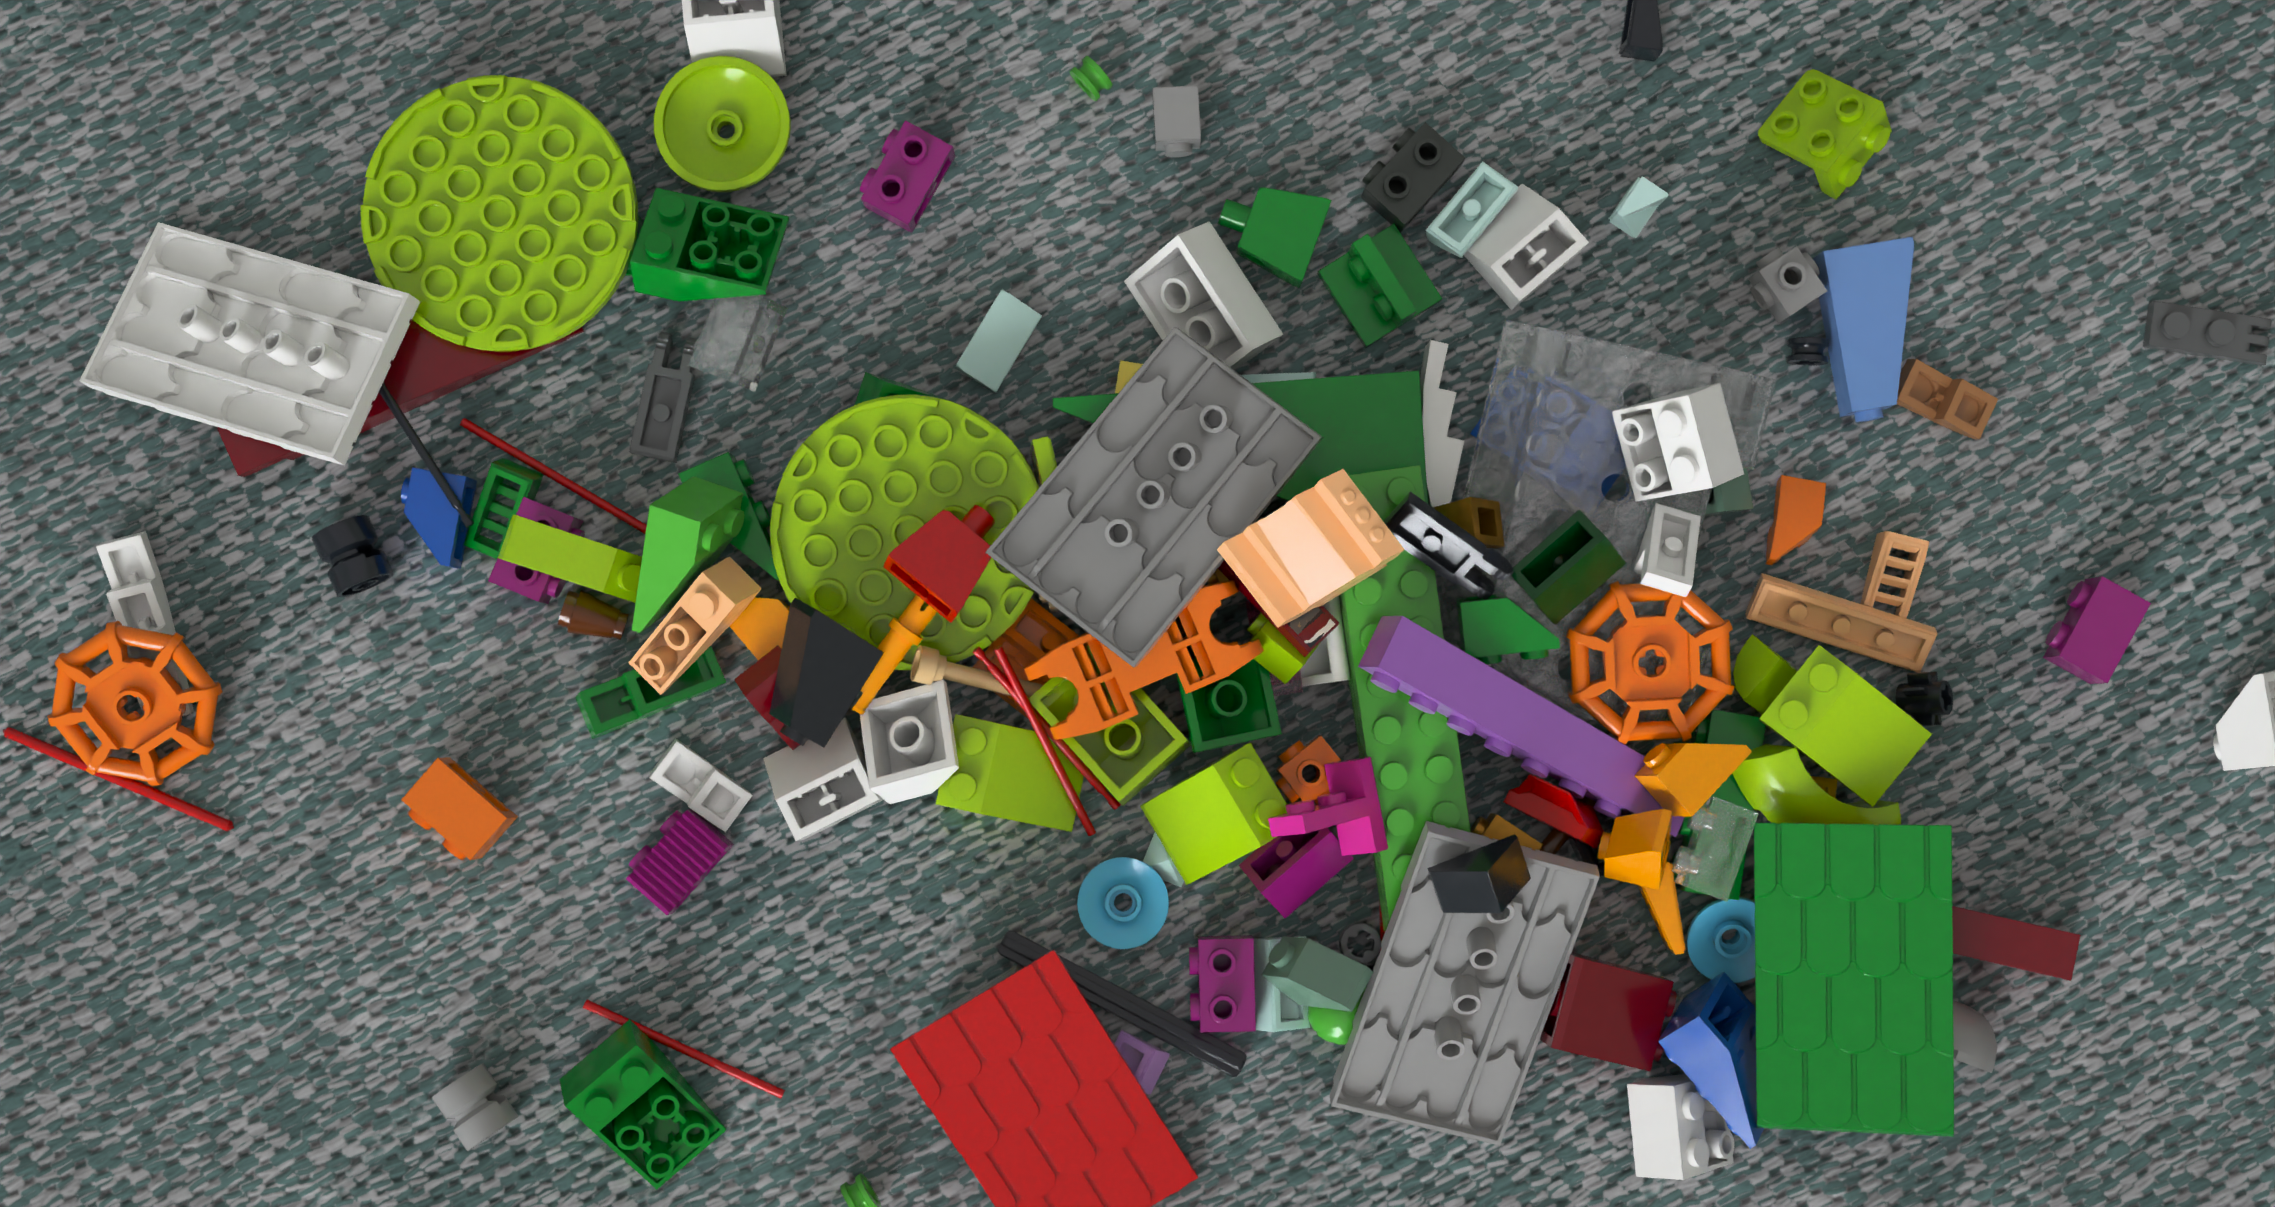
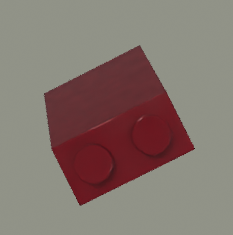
[1540,952,1677,1071]

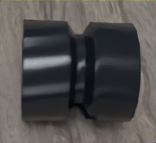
[312,515,394,597]

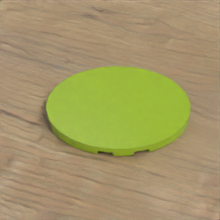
[360,75,638,352]
[770,394,1040,670]

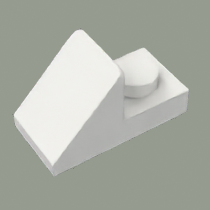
[1634,503,1701,597]

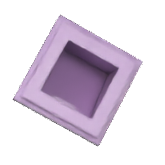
[1115,1030,1170,1095]

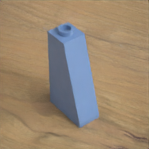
[1813,237,1914,423]

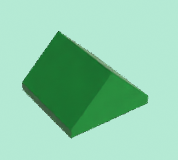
[1177,658,1282,753]

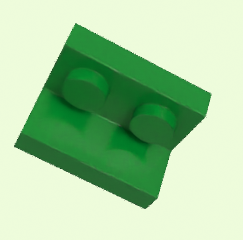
[1317,224,1442,349]

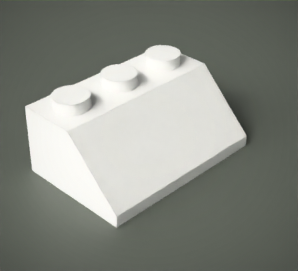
[1124,221,1283,370]

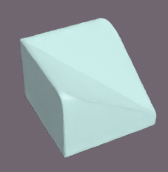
[1608,176,1669,238]

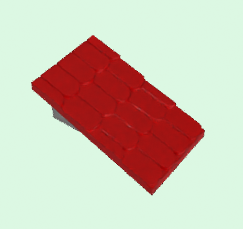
[890,949,1198,1207]

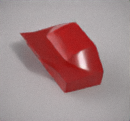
[1503,774,1604,849]

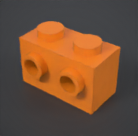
[401,757,518,860]

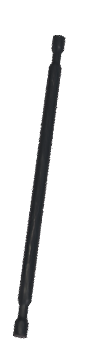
[379,382,474,528]

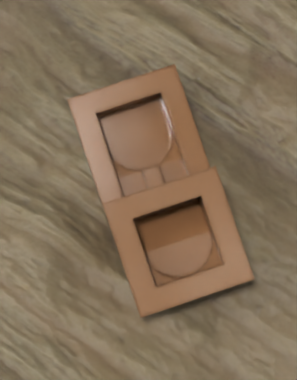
[1897,359,1998,440]

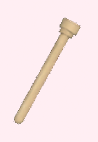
[910,645,1043,698]

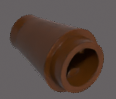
[558,590,629,640]

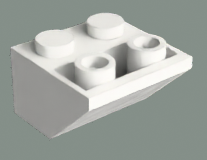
[682,0,787,77]
[1464,184,1589,311]
[1612,383,1744,502]
[763,717,884,841]
[1627,1074,1735,1180]

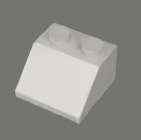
[860,680,959,804]

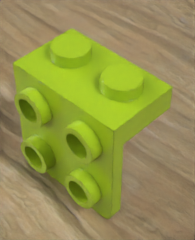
[1758,69,1892,200]

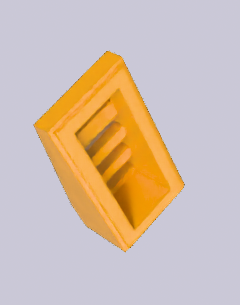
[1638,861,1686,955]

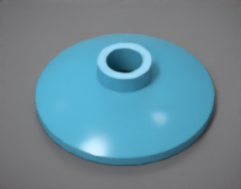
[1077,857,1169,949]
[1686,897,1755,983]

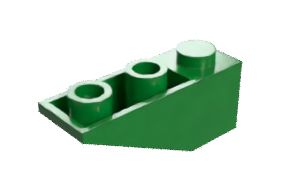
[678,452,779,581]

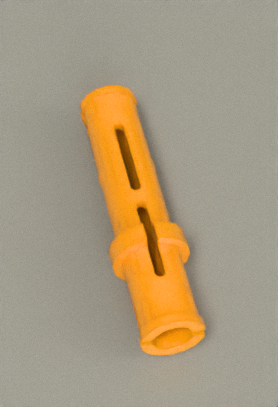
[852,595,937,715]

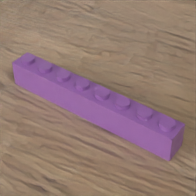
[1358,616,1685,837]

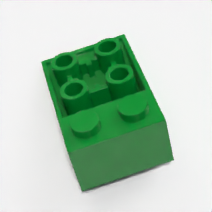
[630,188,789,302]
[559,1019,727,1190]

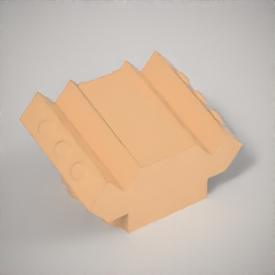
[1217,469,1405,628]

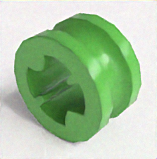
[1069,56,1113,101]
[840,1173,881,1207]

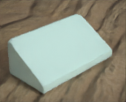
[1426,161,1518,258]
[956,289,1042,393]
[1254,936,1310,1032]

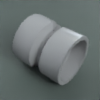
[432,1063,519,1151]

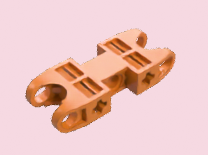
[1024,580,1264,740]

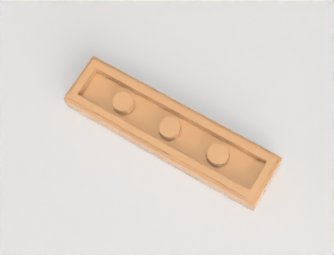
[1745,573,1938,673]

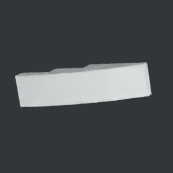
[1420,340,1464,507]
[96,531,194,716]

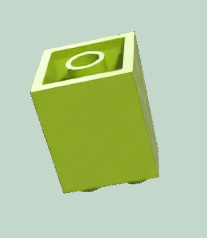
[1140,743,1287,885]

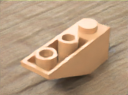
[629,557,762,695]

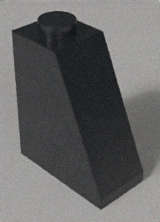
[769,598,884,748]

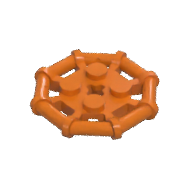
[1566,581,1735,745]
[47,621,223,786]

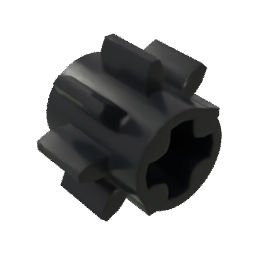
[1895,671,1953,726]

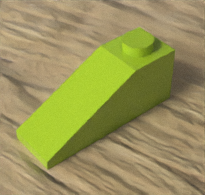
[498,514,642,603]

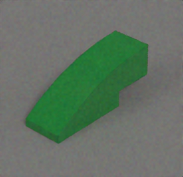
[575,646,726,739]

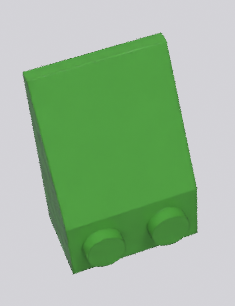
[632,476,744,633]

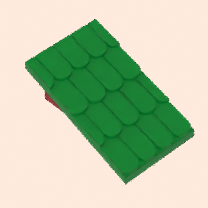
[1754,823,1954,1137]

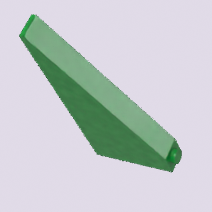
[1052,371,1428,504]

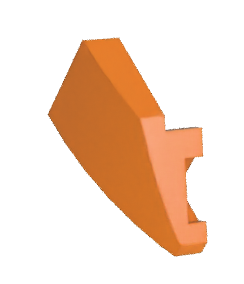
[1766,475,1826,565]

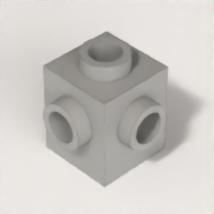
[1748,246,1827,323]

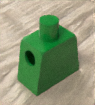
[1218,187,1332,288]

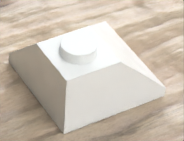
[2213,670,2275,771]

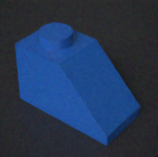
[401,467,477,569]

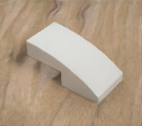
[649,738,753,832]

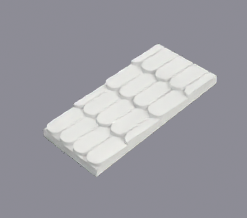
[79,222,421,466]

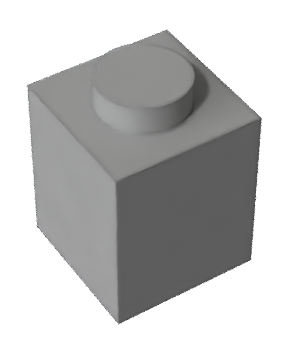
[1152,85,1201,157]

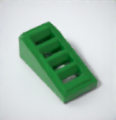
[463,458,543,559]

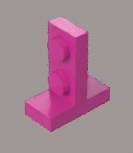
[1268,757,1388,856]

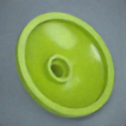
[654,56,791,192]

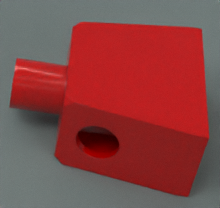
[883,505,995,623]

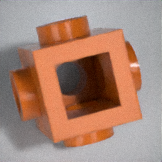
[1275,735,1341,805]

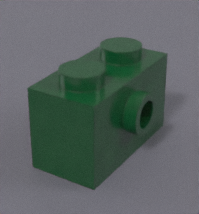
[1511,509,1626,625]

